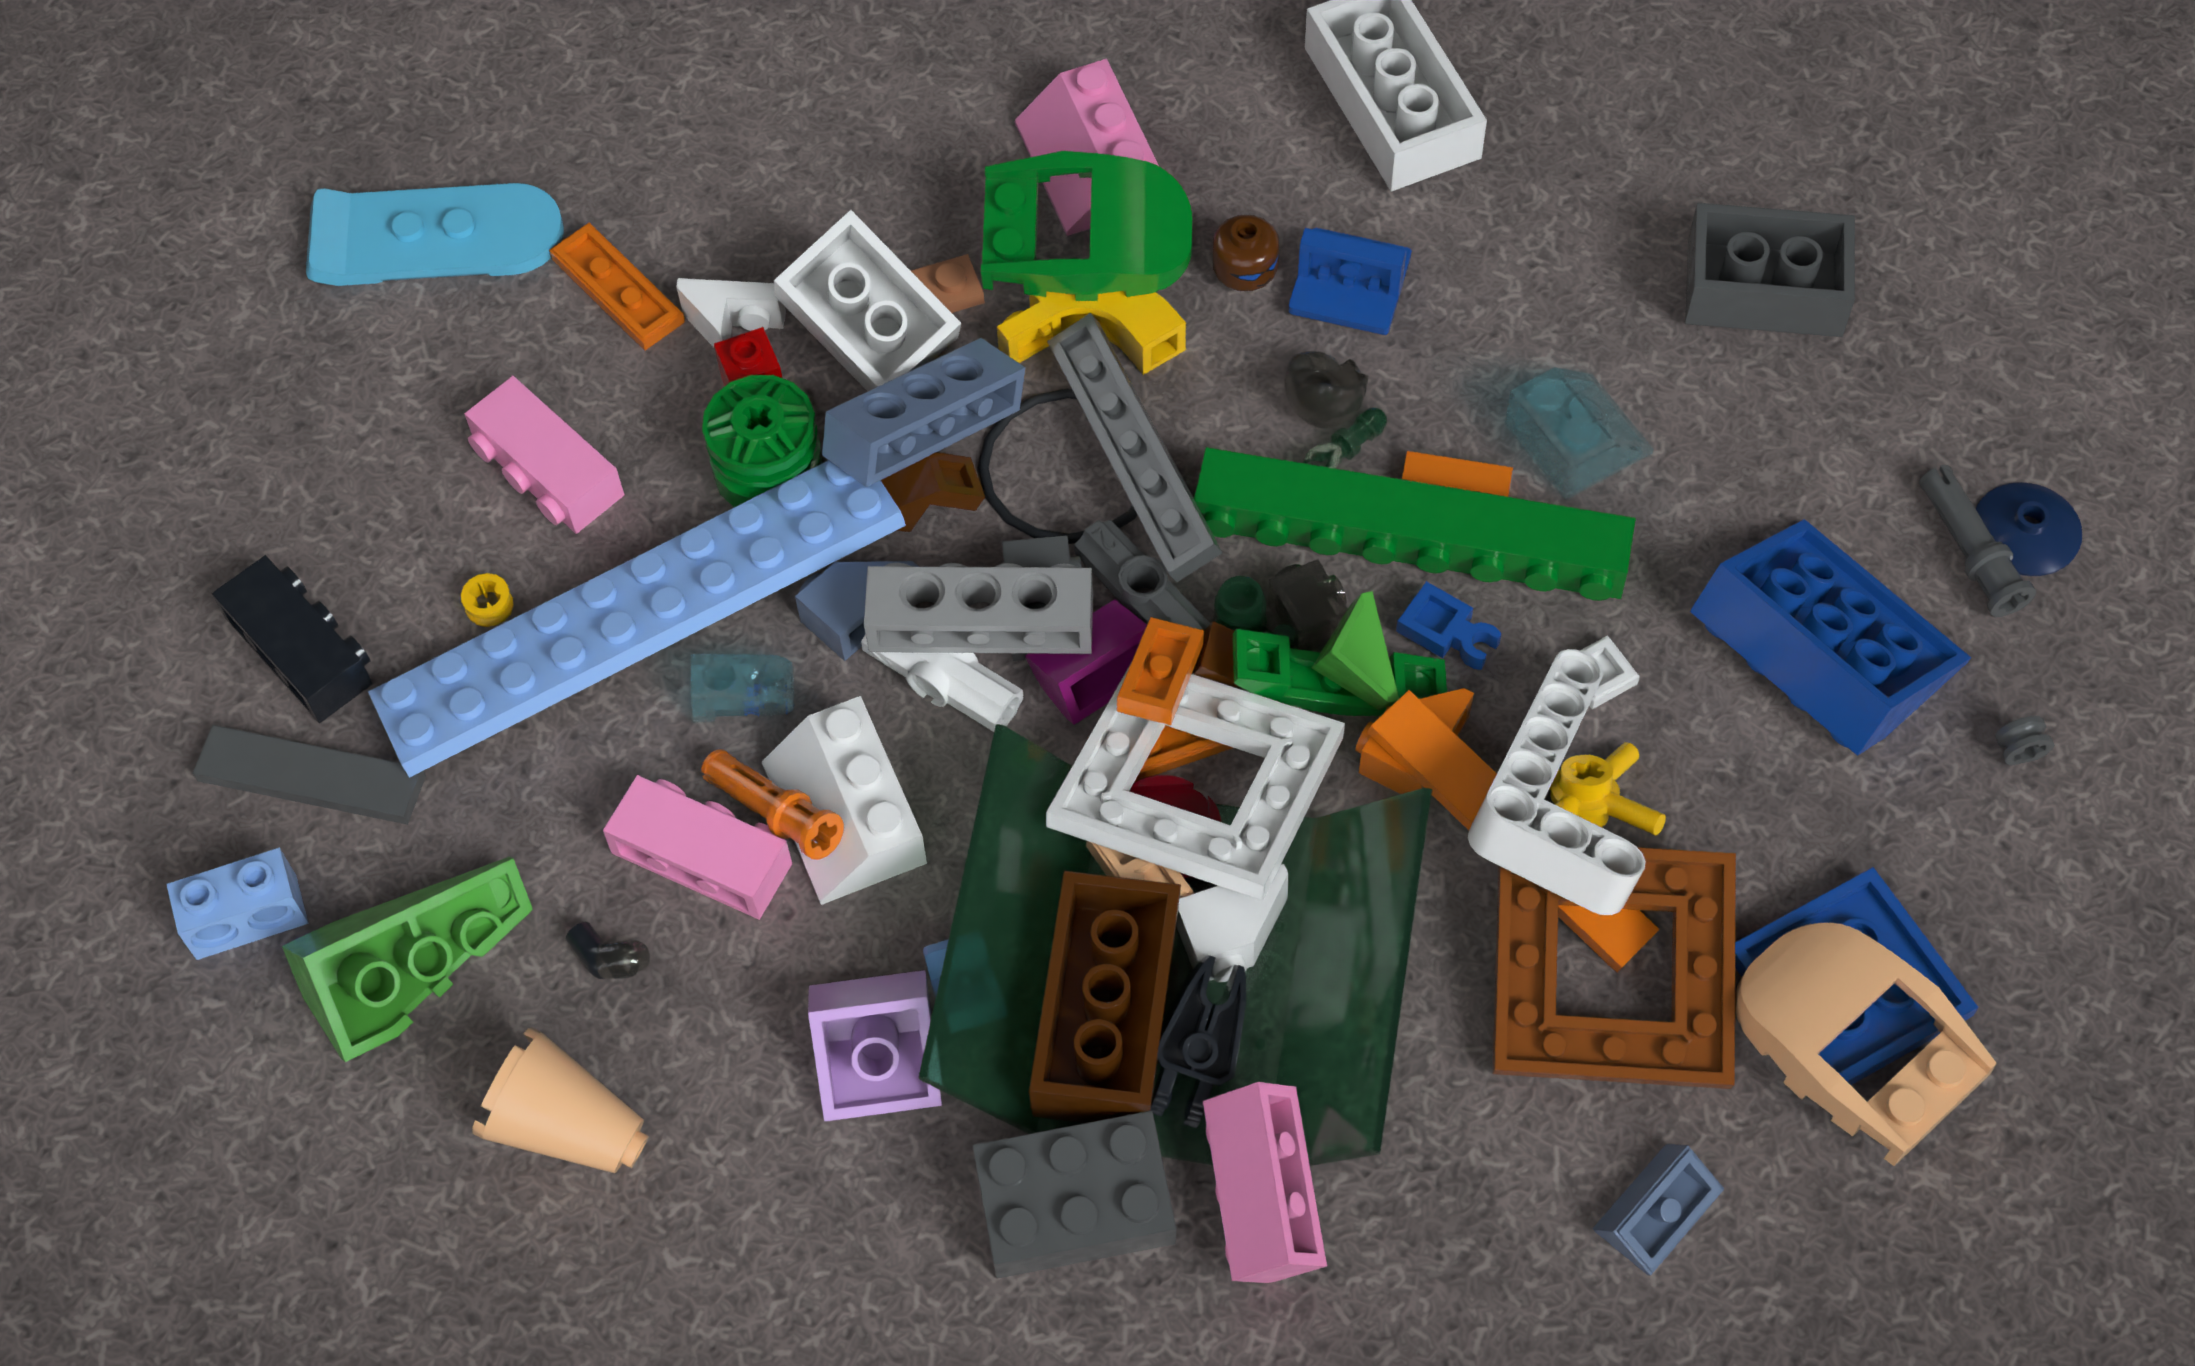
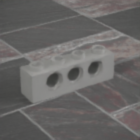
[864,563,1093,654]

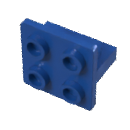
[1288,228,1412,335]

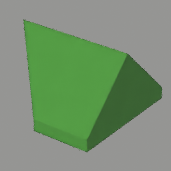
[1312,591,1399,710]

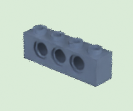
[822,338,1026,487]

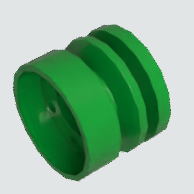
[702,375,824,507]

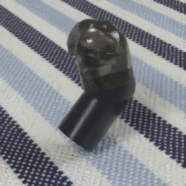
[565,922,650,979]

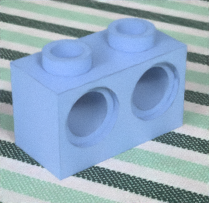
[166,847,309,960]

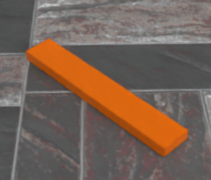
[1367,690,1660,973]

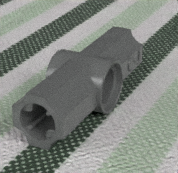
[1074,520,1210,631]

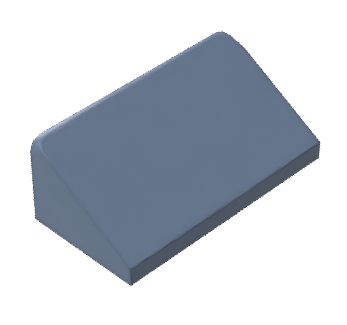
[1593,1144,1724,1276]

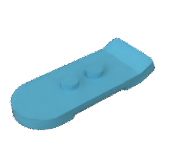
[306,183,564,286]

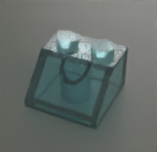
[1505,367,1654,500]

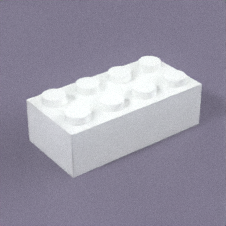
[1305,0,1487,192]

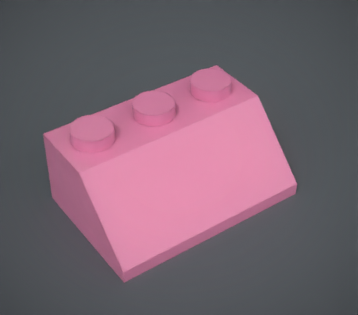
[1015,59,1159,236]

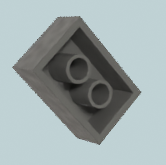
[1685,203,1855,337]
[972,1111,1177,1279]

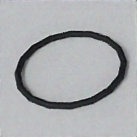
[978,388,1138,544]

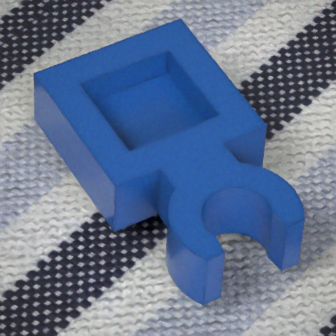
[1396,581,1501,670]

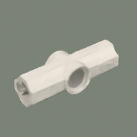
[861,634,1023,733]

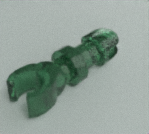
[1302,407,1387,469]

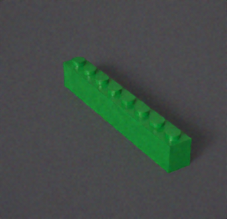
[1194,447,1636,601]

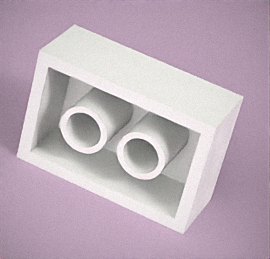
[774,210,961,391]

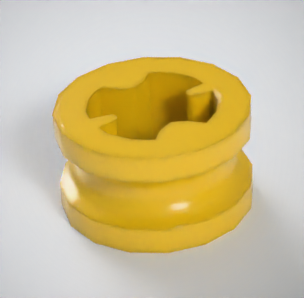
[461,573,514,627]

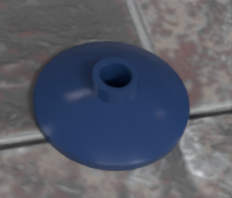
[1976,482,2082,576]

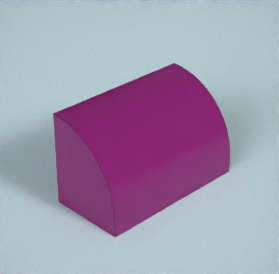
[1025,599,1147,725]

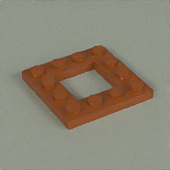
[1492,847,1736,1089]

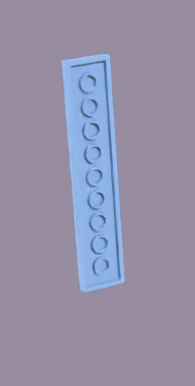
[368,460,906,778]

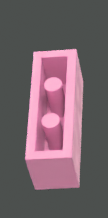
[464,376,624,534]
[603,775,792,920]
[1203,1082,1327,1283]

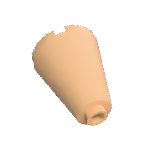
[472,1027,649,1173]

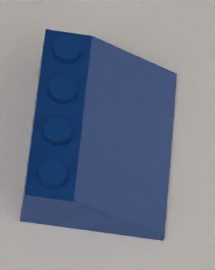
[1690,519,1971,756]

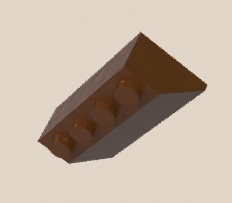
[1029,871,1181,1123]

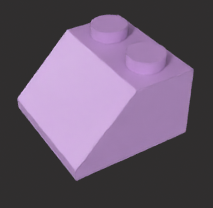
[808,970,942,1122]

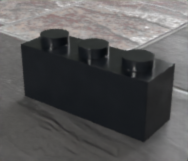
[211,555,373,724]

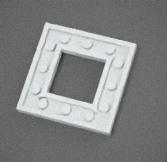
[1046,662,1345,901]

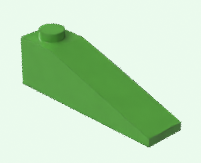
[282,857,533,1062]

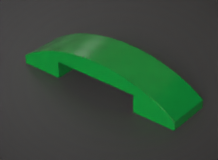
[1233,629,1447,716]

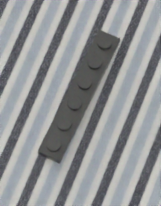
[1047,313,1223,582]

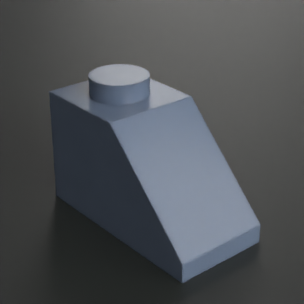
[795,561,919,661]

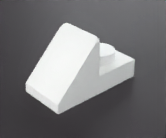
[676,278,786,347]

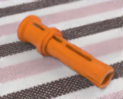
[701,749,844,860]

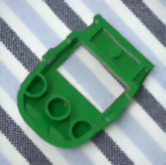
[981,151,1192,301]

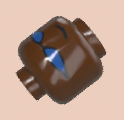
[1212,215,1279,291]

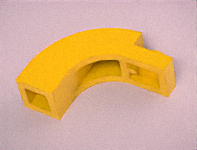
[997,291,1186,375]

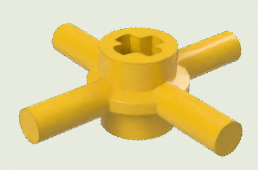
[1549,742,1666,835]

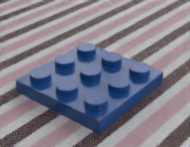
[1735,867,1979,1085]

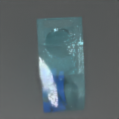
[691,654,795,723]

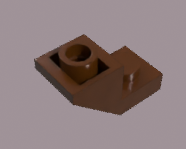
[881,452,985,532]

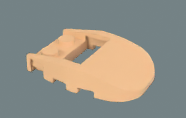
[1735,923,1997,1166]

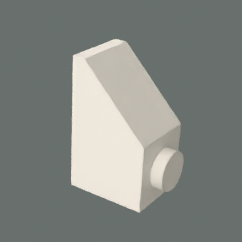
[1176,864,1288,983]

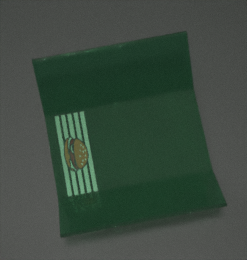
[918,724,1432,1166]

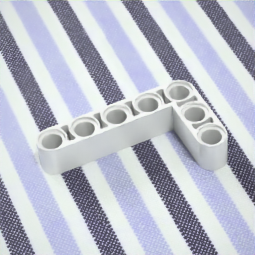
[1468,649,1646,915]

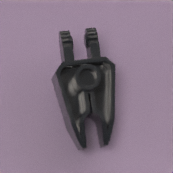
[1149,955,1247,1128]

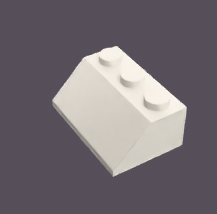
[762,696,927,905]

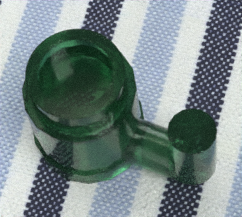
[1213,576,1295,649]

